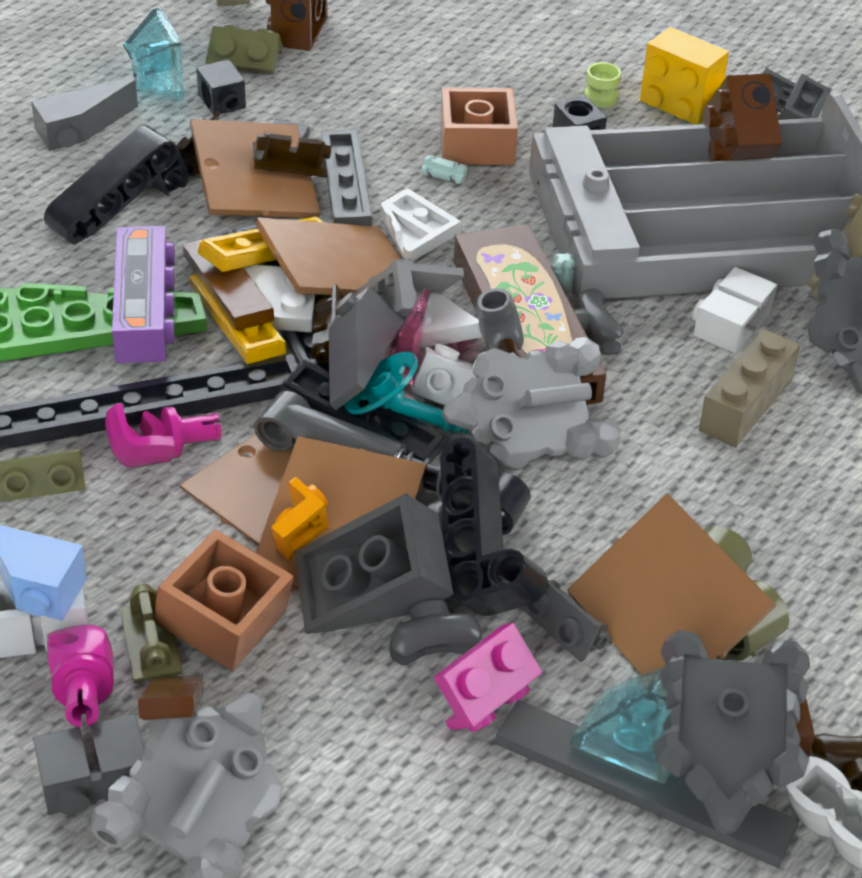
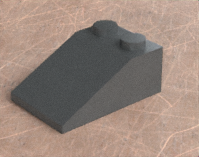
[294,493,453,634]

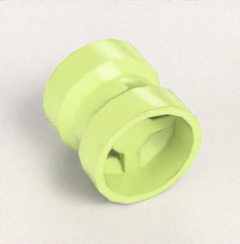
[584,62,621,108]

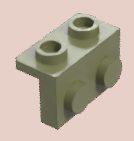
[205,25,283,75]

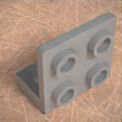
[354,258,464,319]

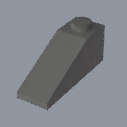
[31,76,138,151]
[329,286,404,410]

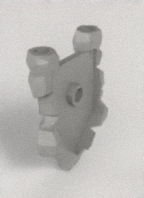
[442,337,620,469]
[91,693,283,878]

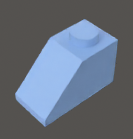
[0,525,87,621]

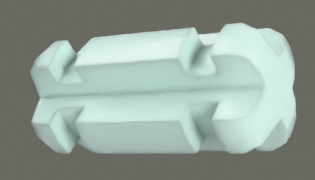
[422,155,468,184]
[552,253,575,299]

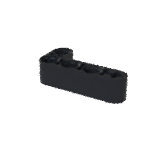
[44,125,189,245]
[440,437,548,616]

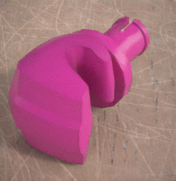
[105,403,222,468]
[47,625,114,727]

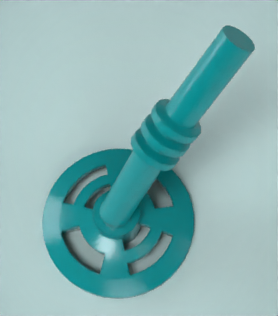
[344,352,469,434]

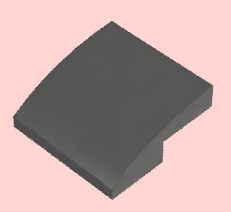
[762,68,832,120]

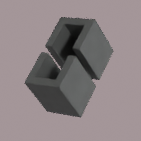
[33,714,145,815]

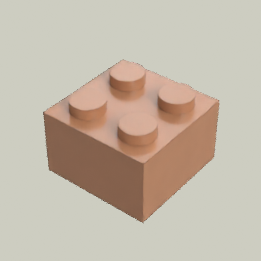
[440,87,518,165]
[154,529,294,672]

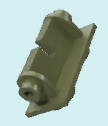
[0,449,86,502]
[120,584,183,683]

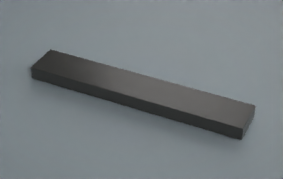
[495,700,800,868]

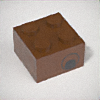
[266,0,328,51]
[703,74,782,162]

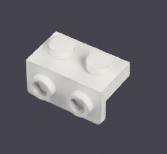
[412,344,476,405]

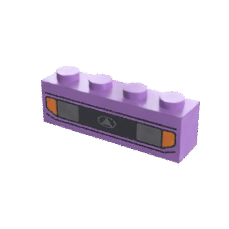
[112,226,175,363]

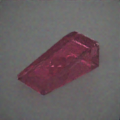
[387,289,430,384]

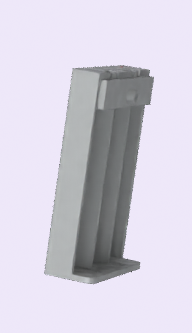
[529,94,862,299]

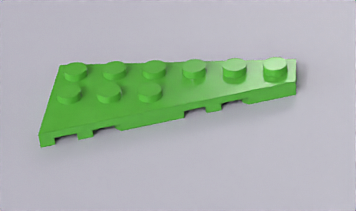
[0,283,207,362]

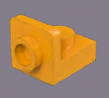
[271,477,329,560]

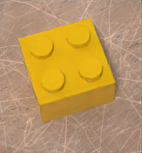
[640,27,729,125]

